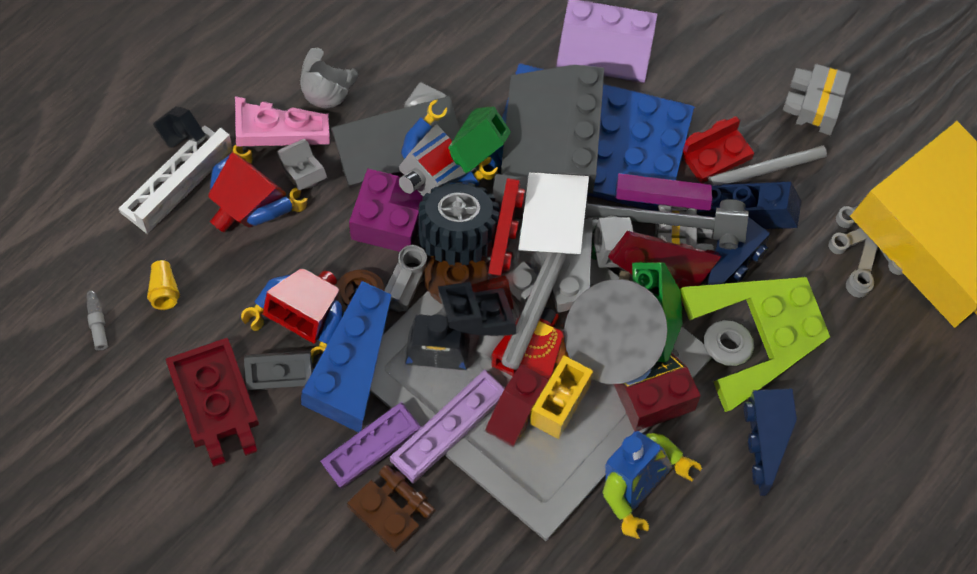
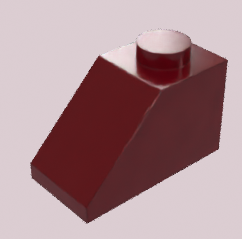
[485,364,549,448]

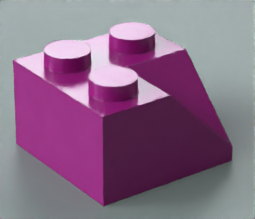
[349,168,423,252]

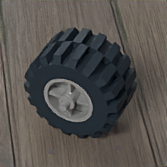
[419,182,499,265]

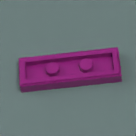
[616,173,712,210]

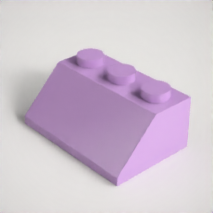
[557,0,657,83]

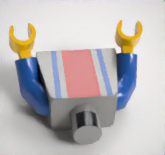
[399,100,498,196]

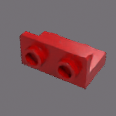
[682,116,754,184]

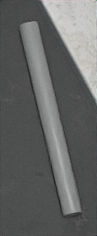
[708,145,827,185]

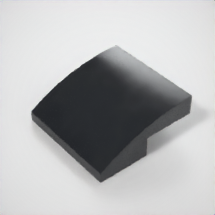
[438,282,516,336]

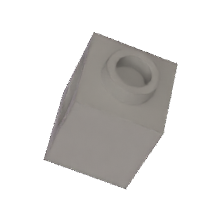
[592,216,633,268]

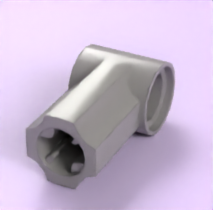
[385,245,427,312]

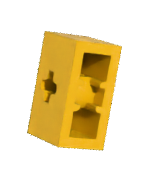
[530,356,593,439]

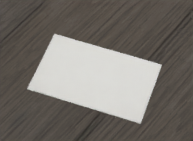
[519,173,589,254]

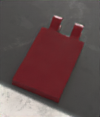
[165,337,259,467]

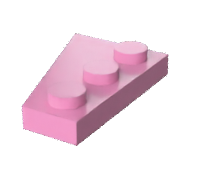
[235,97,329,146]

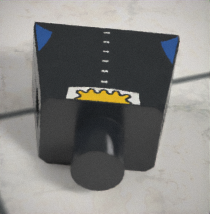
[405,314,470,371]

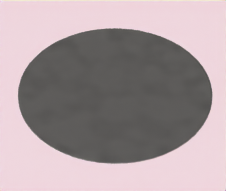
[564,279,667,384]

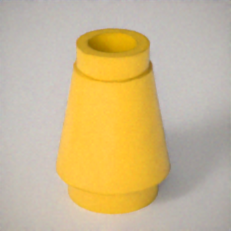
[147,260,180,310]

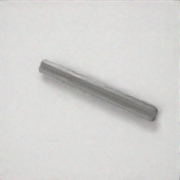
[502,252,568,370]

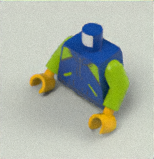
[603,431,702,539]

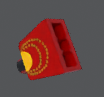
[491,308,564,380]

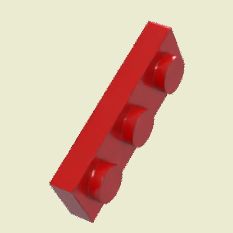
[488,178,525,277]

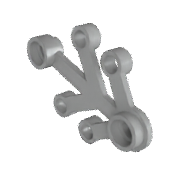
[828,206,903,297]

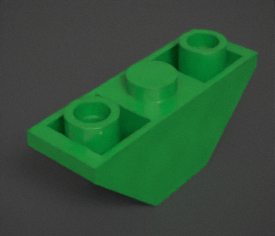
[448,106,511,173]
[632,262,682,362]

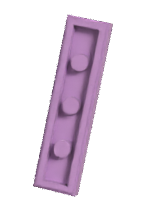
[390,369,505,483]

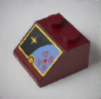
[614,353,701,431]

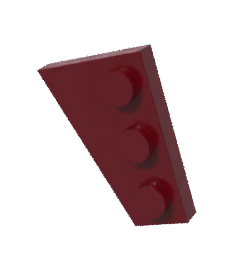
[608,231,722,307]

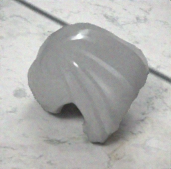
[300,48,358,108]

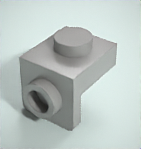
[278,139,327,191]

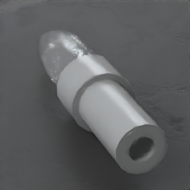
[87,291,108,350]

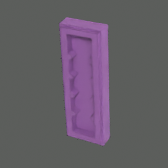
[321,401,421,489]

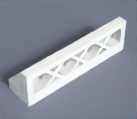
[119,125,233,234]

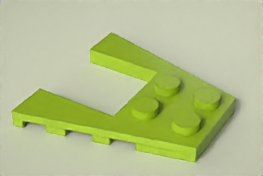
[680,277,830,412]

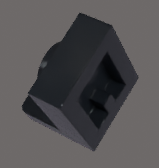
[153,106,206,148]

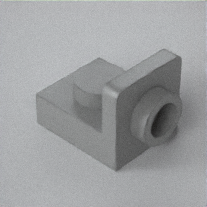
[499,261,538,310]

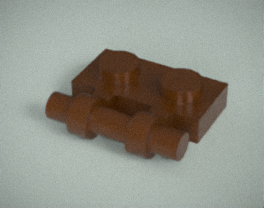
[347,464,436,552]

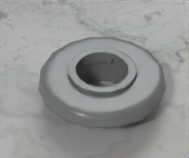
[704,320,754,366]

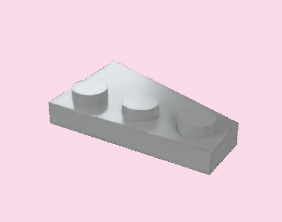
[536,218,593,313]

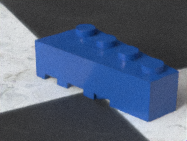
[301,281,391,432]

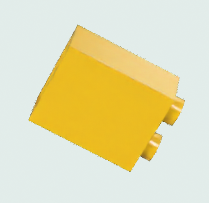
[850,121,977,328]

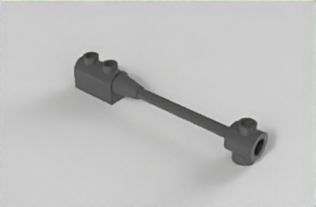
[492,174,749,250]

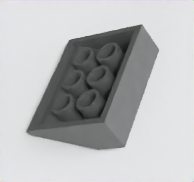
[501,65,604,193]

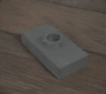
[244,350,313,390]

